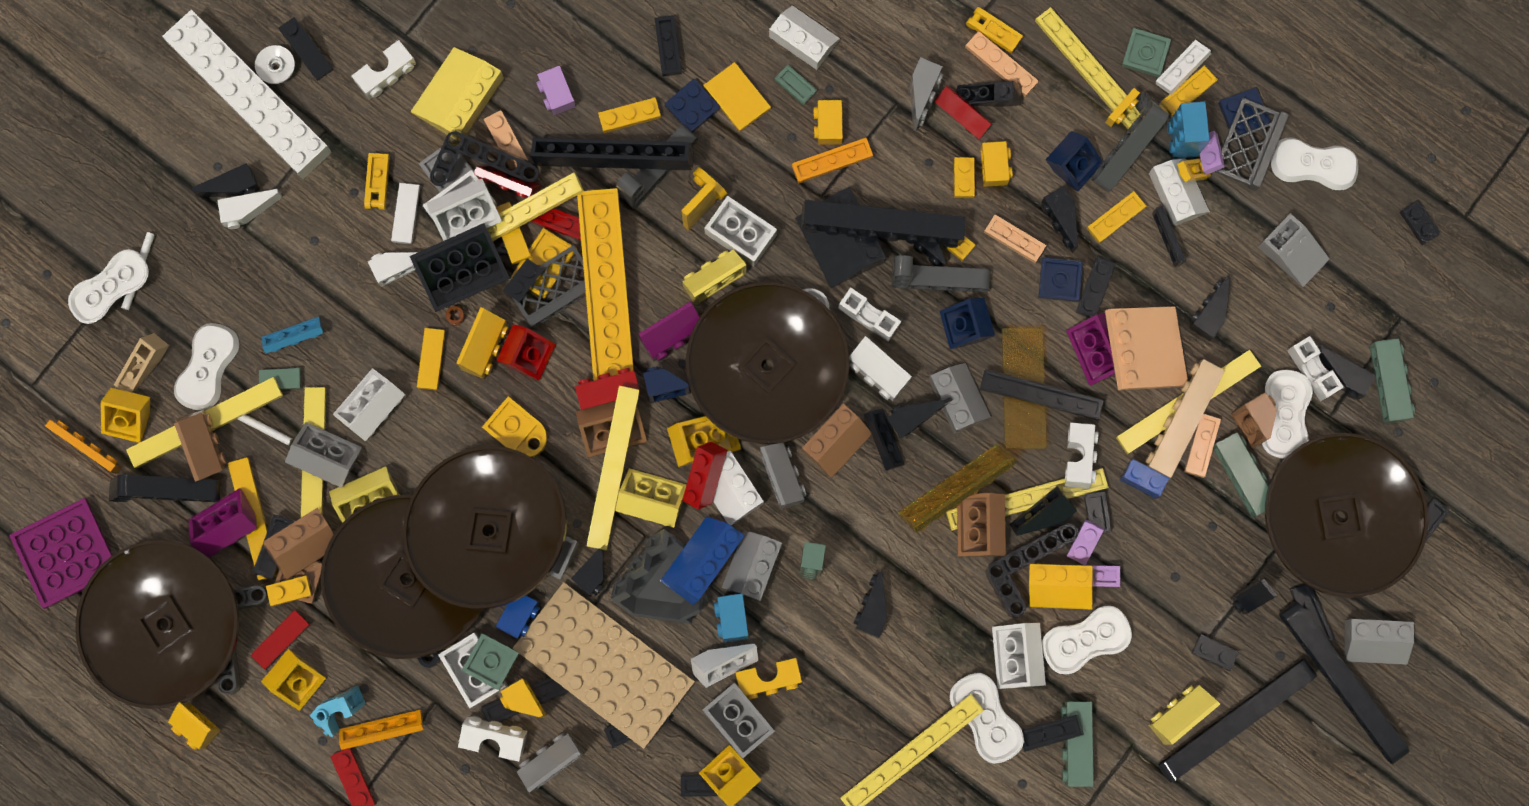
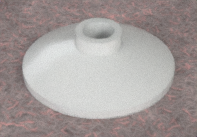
[255,45,295,84]

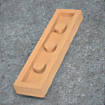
[965,31,1039,97]

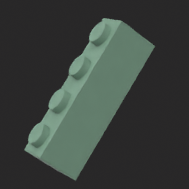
[1369,338,1415,424]
[1213,433,1268,518]
[799,542,826,580]
[1061,702,1094,787]

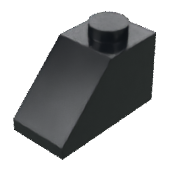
[571,548,605,597]

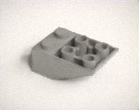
[910,57,944,131]
[1258,213,1330,288]

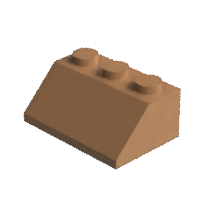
[1231,392,1277,449]
[576,401,647,457]
[801,403,872,478]
[174,409,227,482]
[957,493,1006,557]
[263,508,334,580]

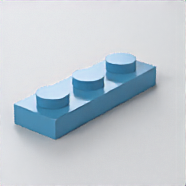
[261,317,323,354]

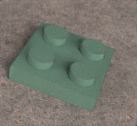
[1121,28,1171,78]
[462,634,519,691]

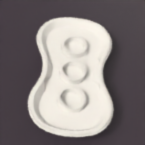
[1271,137,1358,190]
[68,249,149,324]
[174,323,239,411]
[1262,370,1313,459]
[1042,606,1132,674]
[950,673,1024,764]

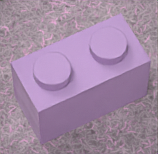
[536,66,576,115]

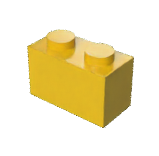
[813,100,843,145]
[980,141,1012,187]

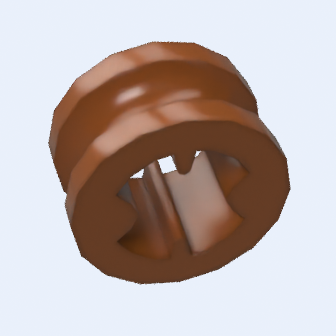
[446,306,465,326]

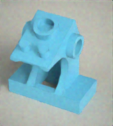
[310,685,366,737]

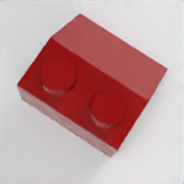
[496,324,556,381]

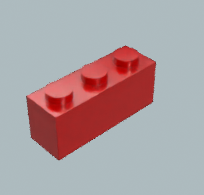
[575,368,641,410]
[682,441,728,510]

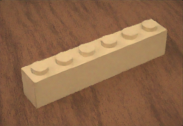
[1145,359,1225,479]

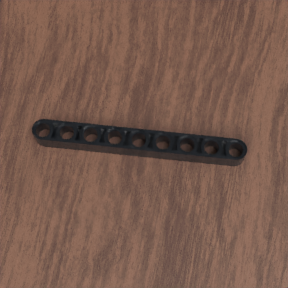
[1279,601,1410,764]
[1157,658,1317,783]

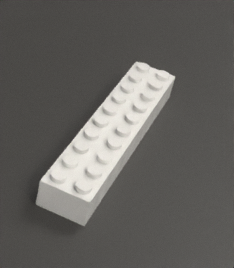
[162,10,332,179]

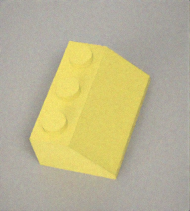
[682,250,746,305]
[329,467,400,523]
[615,468,686,528]
[1148,685,1220,745]

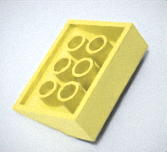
[411,47,504,142]

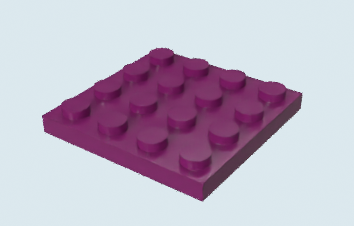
[9,498,113,609]

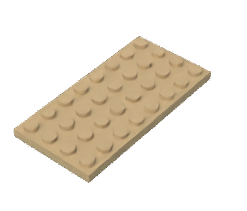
[513,582,695,749]

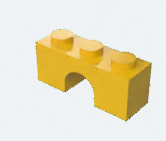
[735,658,802,700]

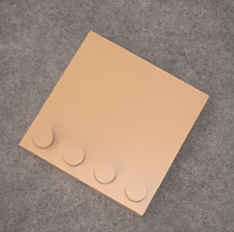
[1105,307,1188,390]

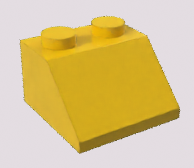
[101,388,150,443]
[261,649,326,711]
[500,679,547,719]
[168,702,221,750]
[699,745,761,806]

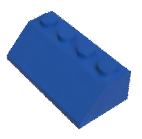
[660,517,744,605]

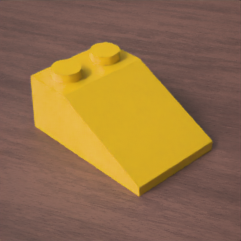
[667,416,741,467]

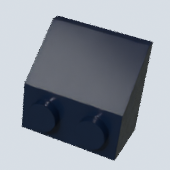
[1045,131,1103,191]
[939,298,995,349]
[643,367,690,403]

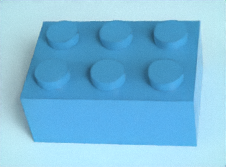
[1167,102,1210,159]
[714,594,748,642]

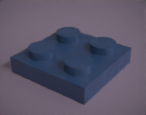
[664,79,720,133]
[1218,88,1270,138]
[1038,257,1083,302]

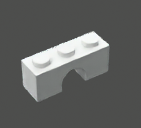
[352,40,416,100]
[838,288,901,342]
[1287,336,1344,402]
[1064,423,1098,489]
[458,716,528,762]

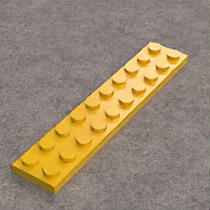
[577,188,634,381]

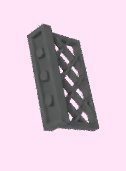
[1215,98,1289,191]
[512,245,586,330]

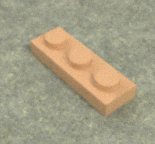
[484,110,528,169]
[984,215,1046,263]
[1184,414,1221,478]

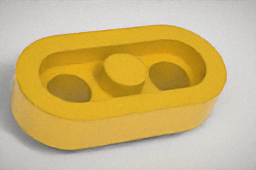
[693,167,727,200]

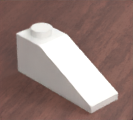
[217,189,282,229]
[368,252,418,287]
[691,644,758,688]

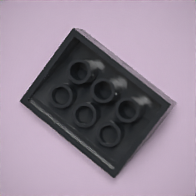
[795,187,886,288]
[409,223,510,312]

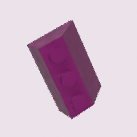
[639,301,700,362]
[1066,313,1116,386]
[189,488,257,557]

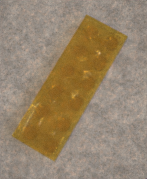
[1001,328,1046,449]
[898,444,1017,533]

